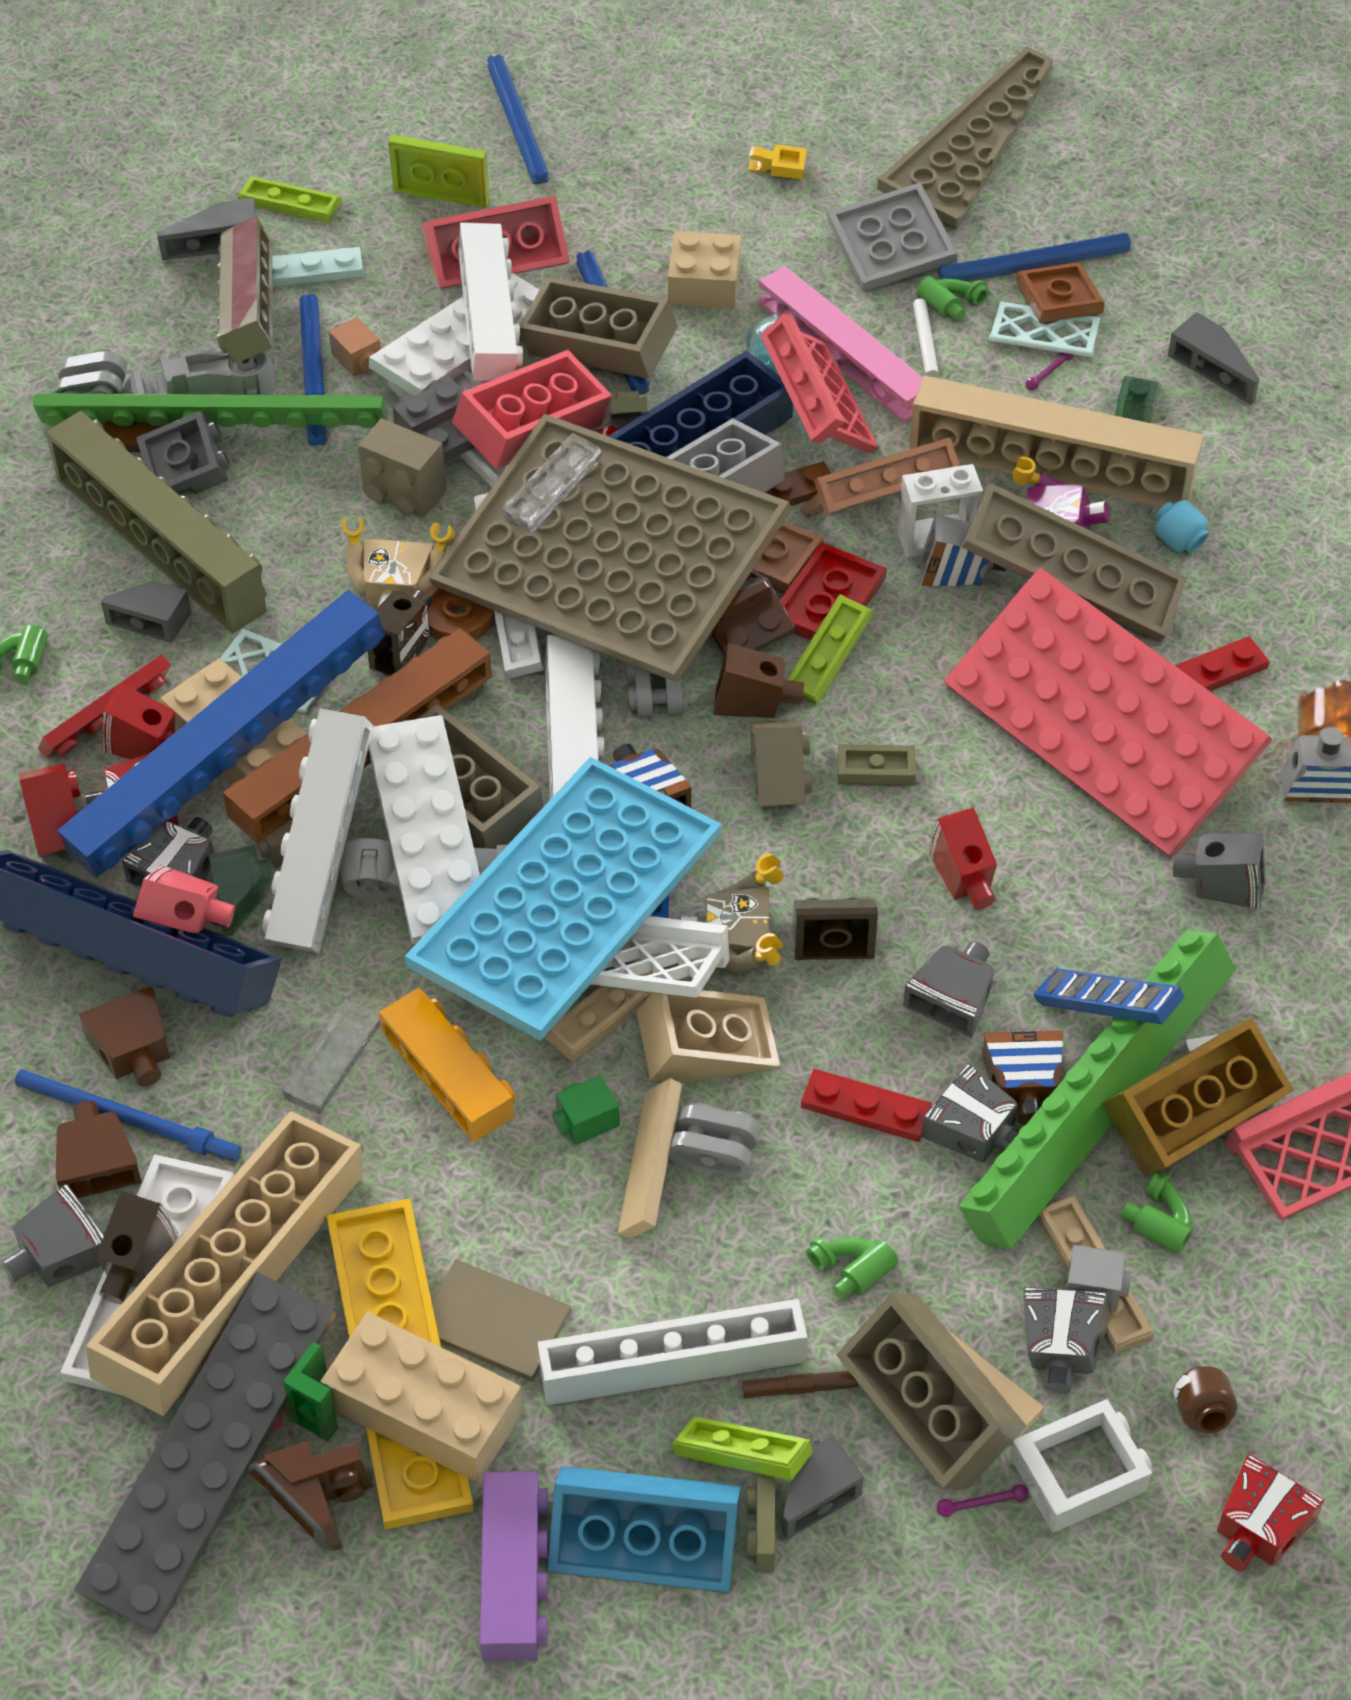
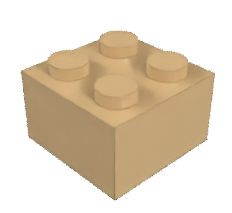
[668,231,741,309]

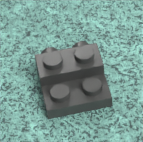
[393,378,475,463]
[136,410,231,493]

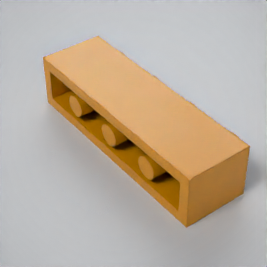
[379,987,516,1142]

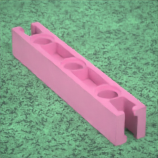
[759,266,923,424]

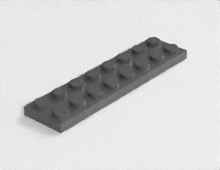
[74,1272,336,1634]

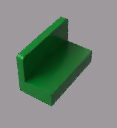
[283,1342,338,1442]

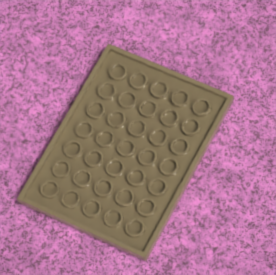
[429,414,792,683]

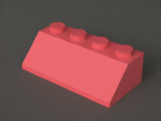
[421,195,570,288]

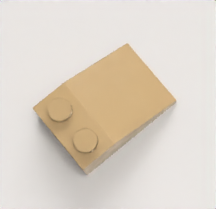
[637,990,780,1083]

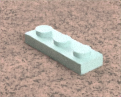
[272,247,364,287]

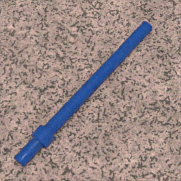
[15,1069,242,1162]

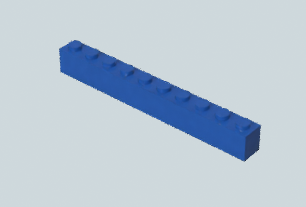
[57,590,385,878]

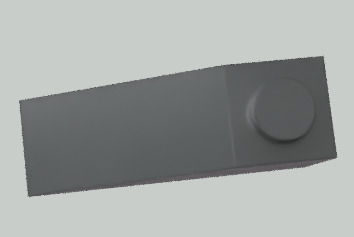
[157,197,257,260]
[1168,312,1260,405]

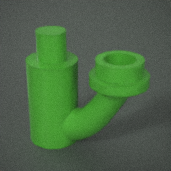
[916,276,989,321]
[0,625,48,683]
[1121,1171,1193,1254]
[806,1238,898,1300]

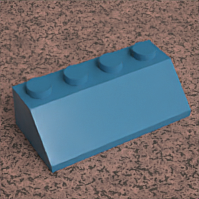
[547,1466,741,1592]

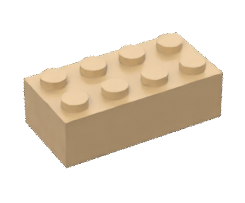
[160,658,307,784]
[320,1311,524,1483]

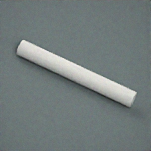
[913,299,939,377]

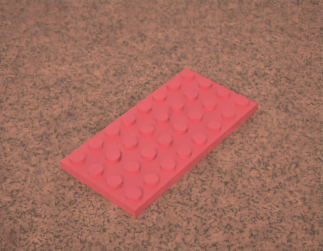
[943,567,1272,858]

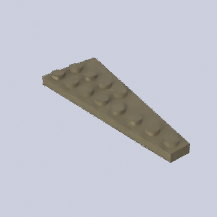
[877,47,1053,229]

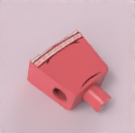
[133,865,235,933]

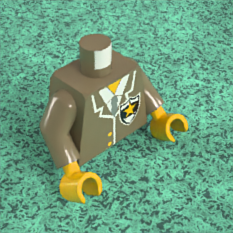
[681,853,783,976]

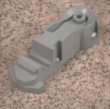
[121,350,276,395]
[339,838,508,902]

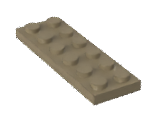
[962,483,1187,642]

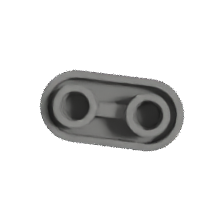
[54,351,127,394]
[626,663,683,717]
[669,1102,761,1178]

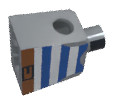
[920,514,1006,586]
[1281,727,1351,803]

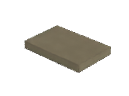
[432,1259,572,1382]

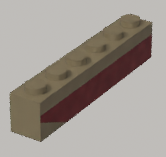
[216,216,273,364]

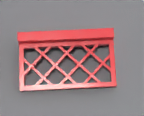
[760,313,879,453]
[1224,1072,1351,1220]

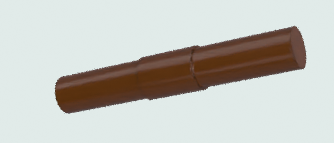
[742,1370,858,1398]

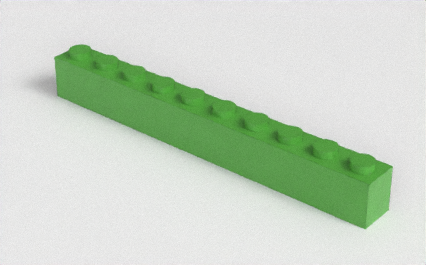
[959,930,1236,1249]

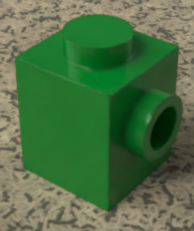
[553,1075,620,1145]

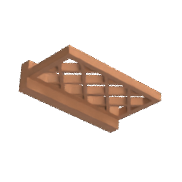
[800,437,960,517]

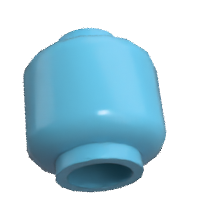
[1155,500,1209,554]

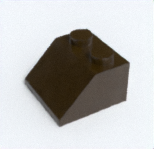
[793,898,878,960]

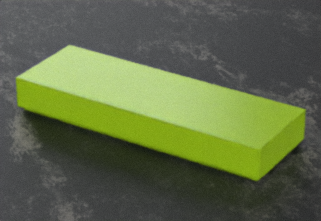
[238,176,342,223]
[787,595,873,704]
[672,1416,813,1480]

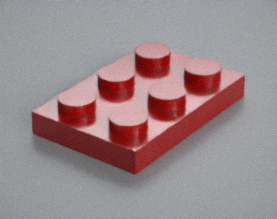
[780,542,887,640]

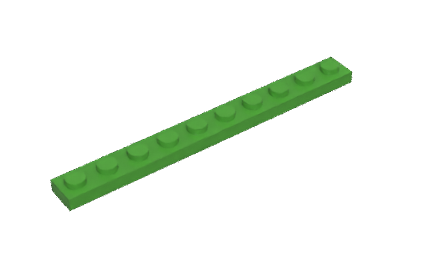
[33,393,388,428]

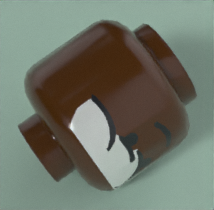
[1173,1366,1238,1433]

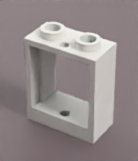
[897,464,983,558]
[1010,1399,1153,1533]

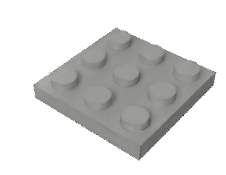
[827,182,957,292]

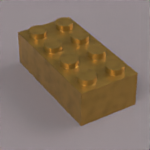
[1103,1018,1294,1176]

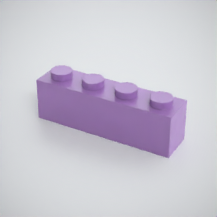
[480,1471,548,1661]

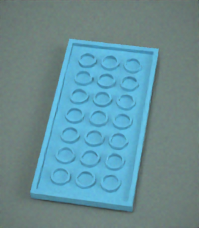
[405,757,722,1041]

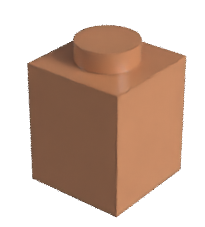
[329,317,381,377]

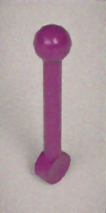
[1025,353,1074,390]
[937,1484,1029,1517]

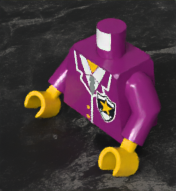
[1013,456,1110,531]

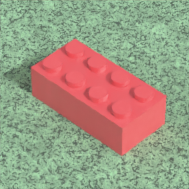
[452,350,612,470]

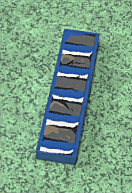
[1033,968,1185,1024]

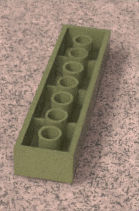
[46,411,267,634]

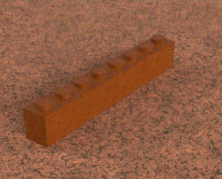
[223,628,492,843]

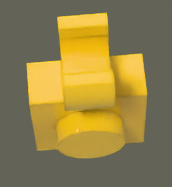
[748,144,807,180]

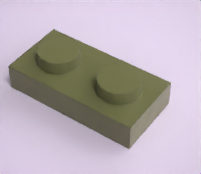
[609,391,647,418]
[838,744,916,785]
[747,1473,775,1572]

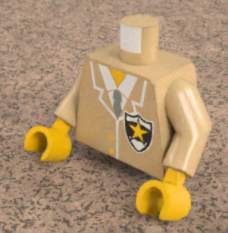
[342,517,455,608]

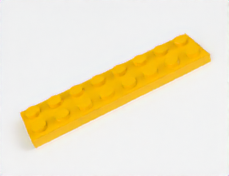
[326,1199,474,1530]

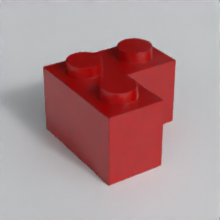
[19,763,81,856]

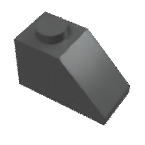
[101,581,191,643]
[782,1435,864,1540]

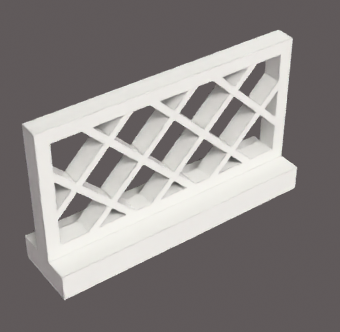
[591,916,730,998]

